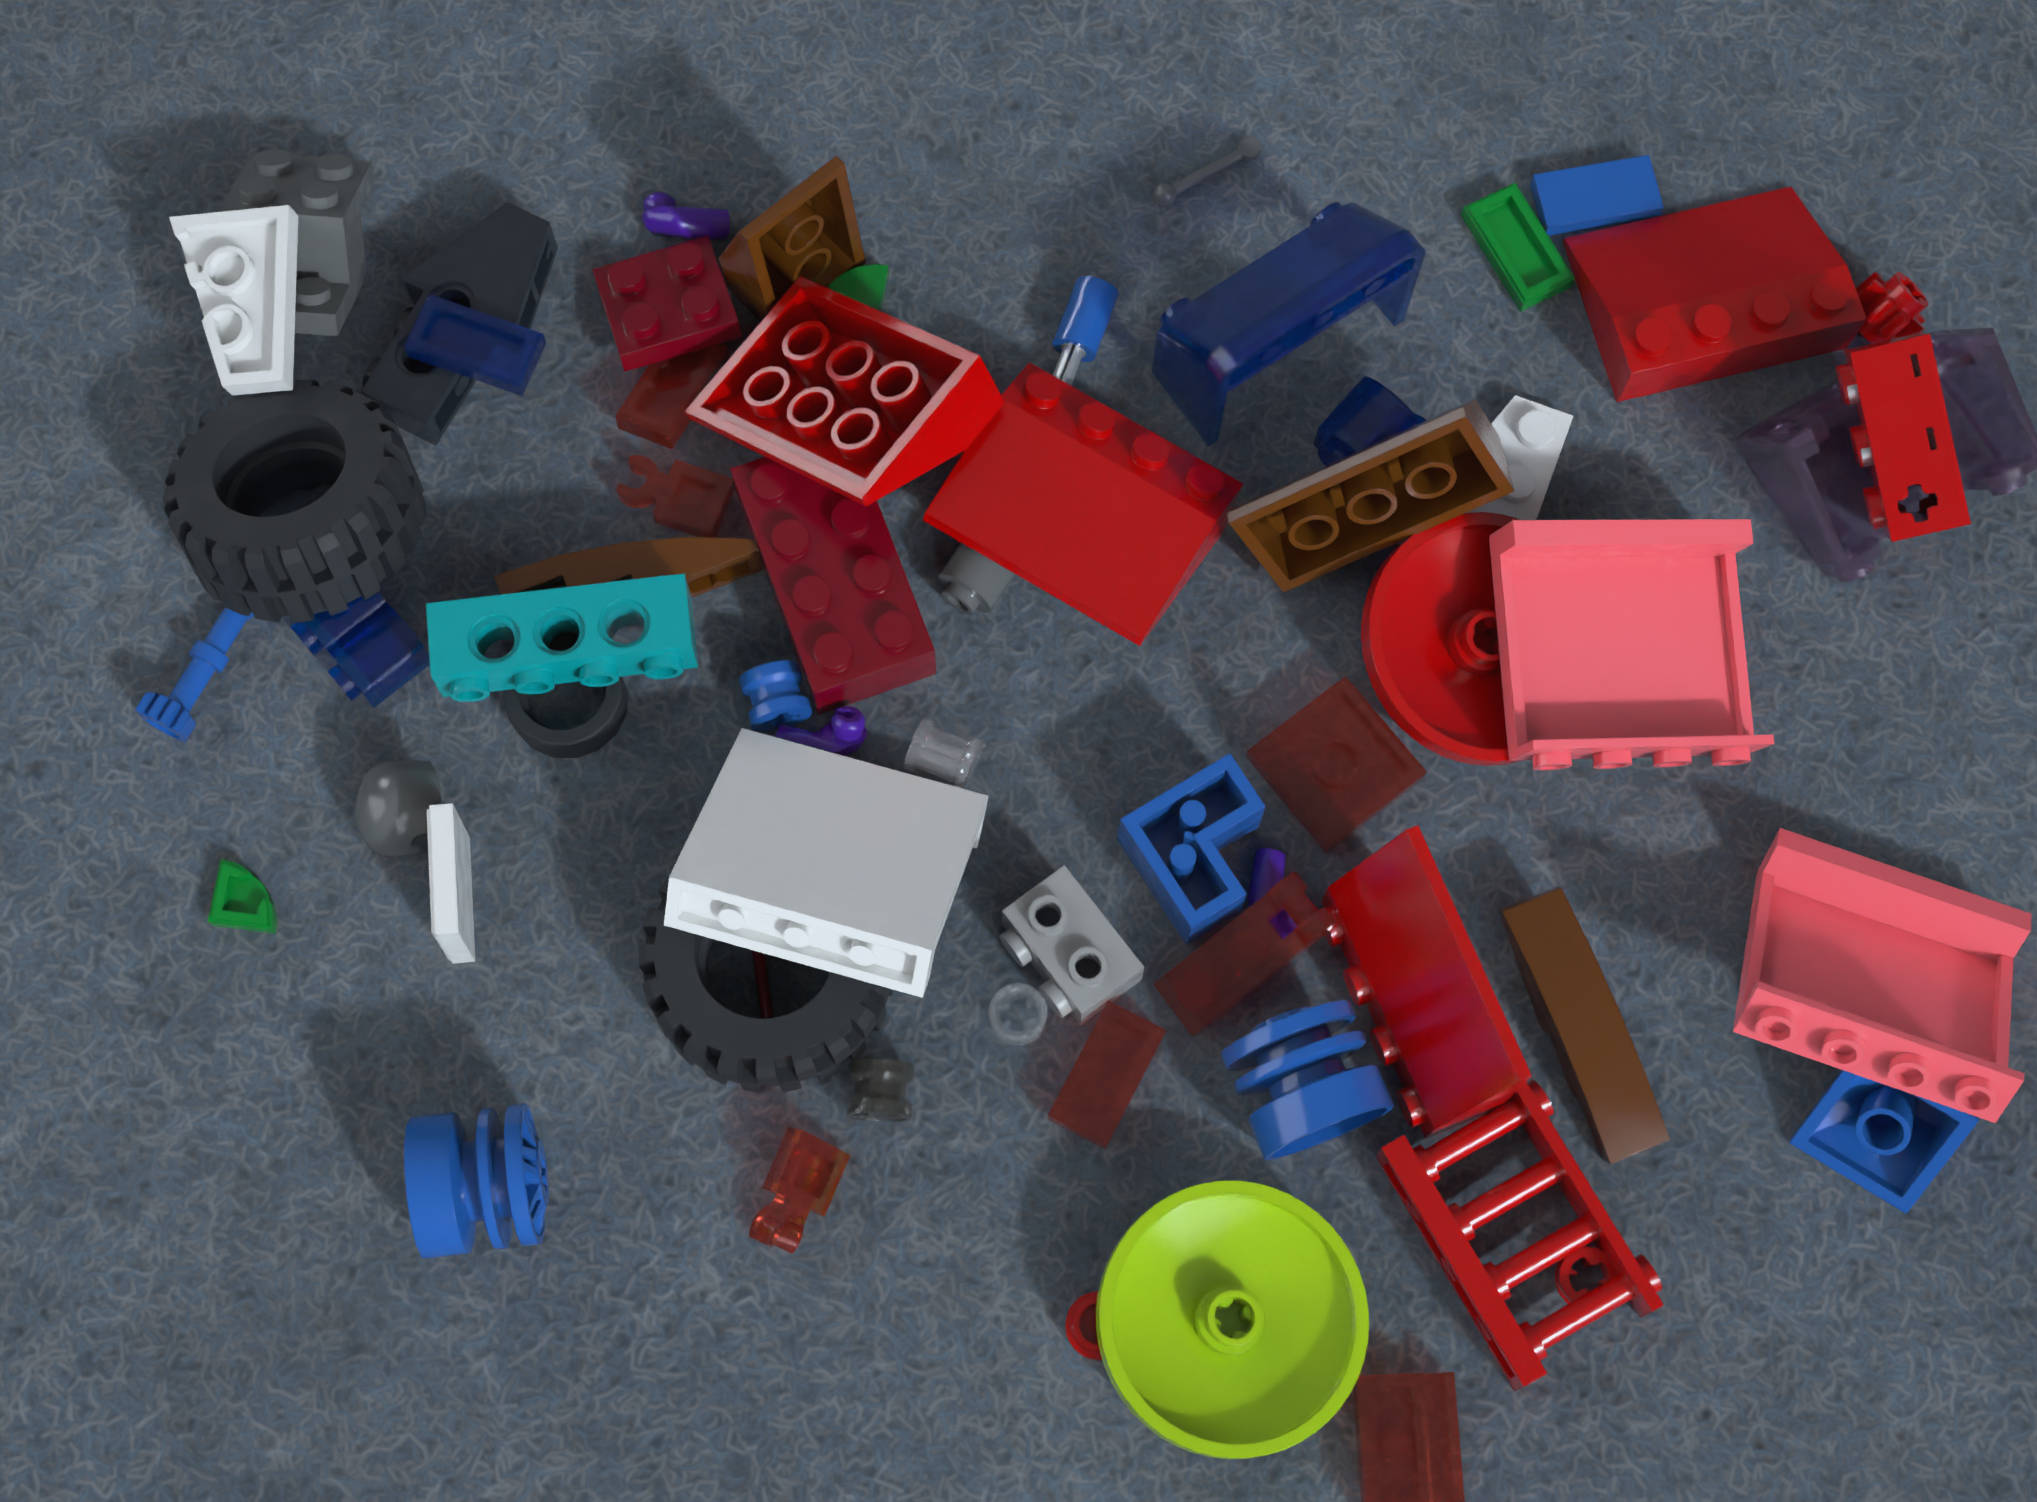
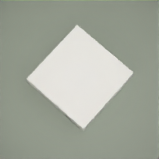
[427,803,475,964]

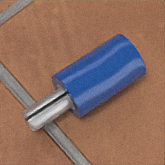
[1052,276,1119,385]

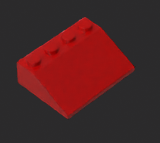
[1563,186,1867,402]
[684,276,1005,507]
[923,362,1243,646]
[1317,825,1532,1139]

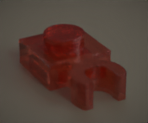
[616,455,735,538]

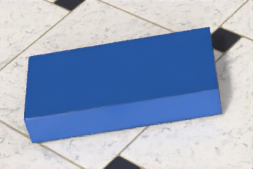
[1530,155,1664,236]

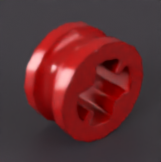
[1555,1247,1619,1304]

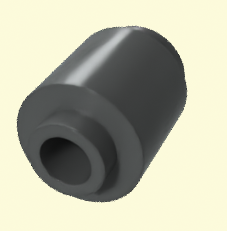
[938,543,1015,615]

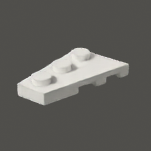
[169,205,298,396]
[1398,395,1573,544]

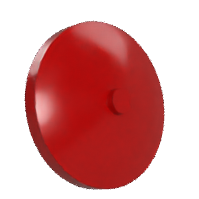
[1361,512,1523,766]

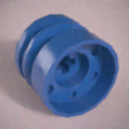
[1221,1000,1394,1160]
[404,1103,549,1259]

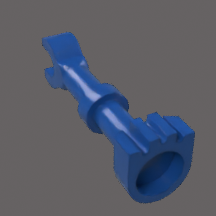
[135,608,254,743]

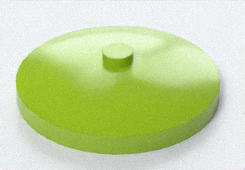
[1096,1181,1369,1459]

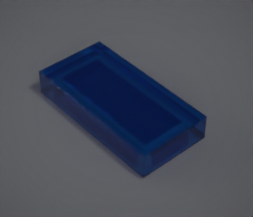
[404,294,547,396]

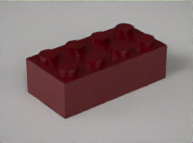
[730,457,937,715]

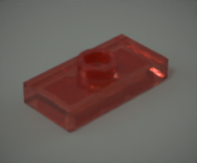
[615,344,730,449]
[1047,1000,1167,1150]

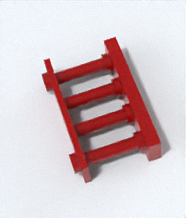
[1375,1080,1664,1391]

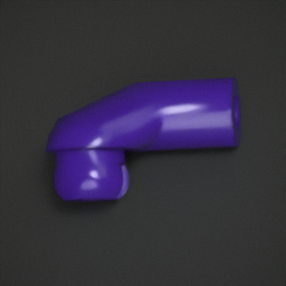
[641,192,730,240]

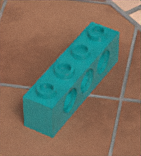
[426,573,698,702]

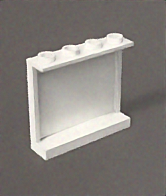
[664,728,989,998]

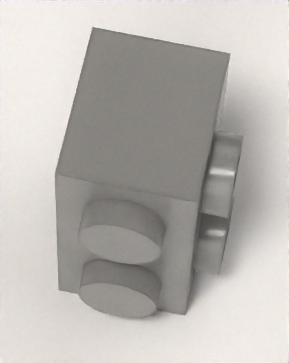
[999,865,1144,1026]

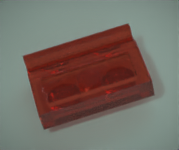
[1353,1372,1465,1502]

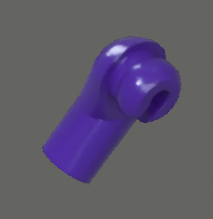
[776,706,867,756]
[1247,848,1312,942]

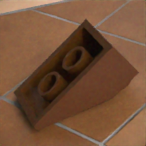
[719,155,866,322]

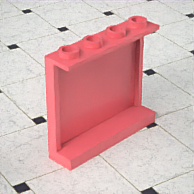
[1489,519,1774,771]
[1733,828,2032,1123]

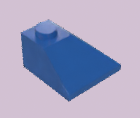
[1790,1070,1980,1214]

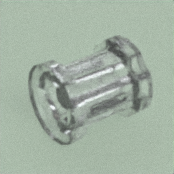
[903,718,985,789]

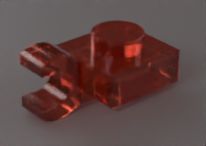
[749,1126,851,1254]

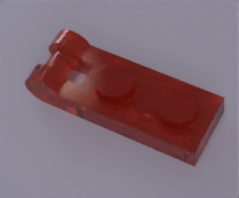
[1153,871,1337,1036]

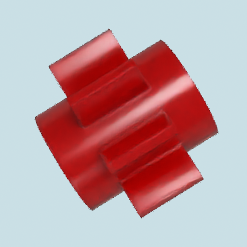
[1856,271,1928,344]

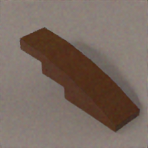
[494,537,763,598]
[1498,886,1670,1164]

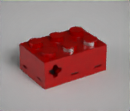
[1835,332,1971,542]

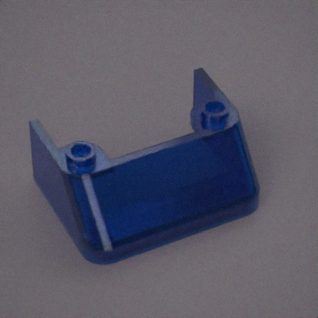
[1152,202,1426,447]

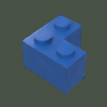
[1117,753,1266,945]

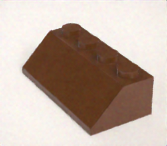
[1227,399,1515,592]

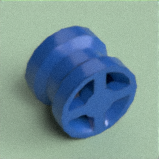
[739,660,812,732]

